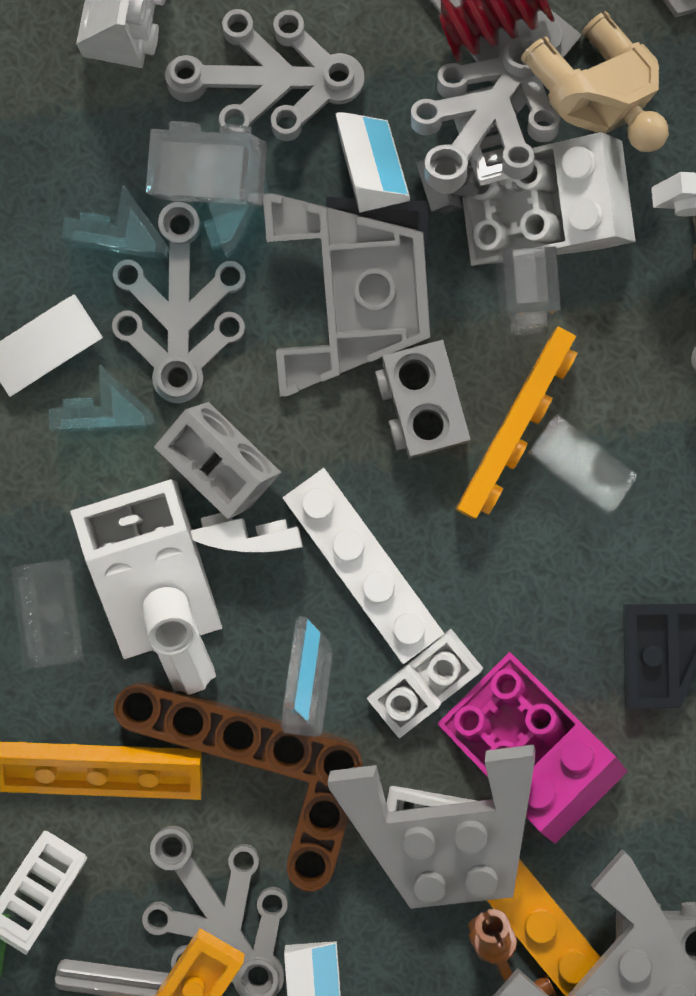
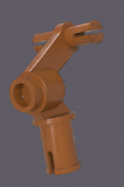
[467,909,556,996]

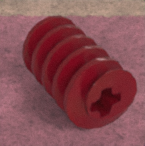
[439,0,555,63]

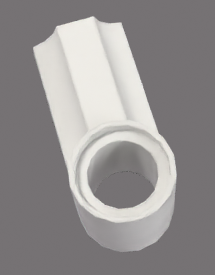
[142,587,216,695]

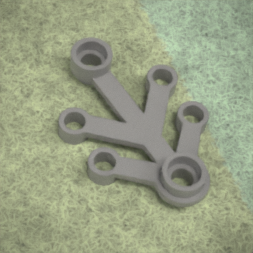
[165,9,364,141]
[411,36,560,194]
[112,202,246,403]
[142,826,288,996]

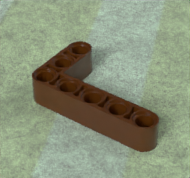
[114,682,362,891]

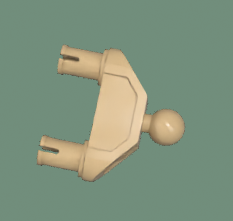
[521,11,669,152]

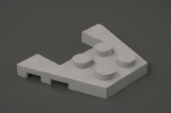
[263,193,431,397]
[327,745,535,909]
[493,849,696,996]

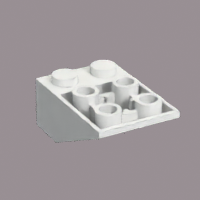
[76,0,165,68]
[462,132,636,266]
[70,479,222,659]

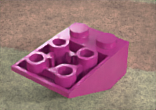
[437,652,628,844]

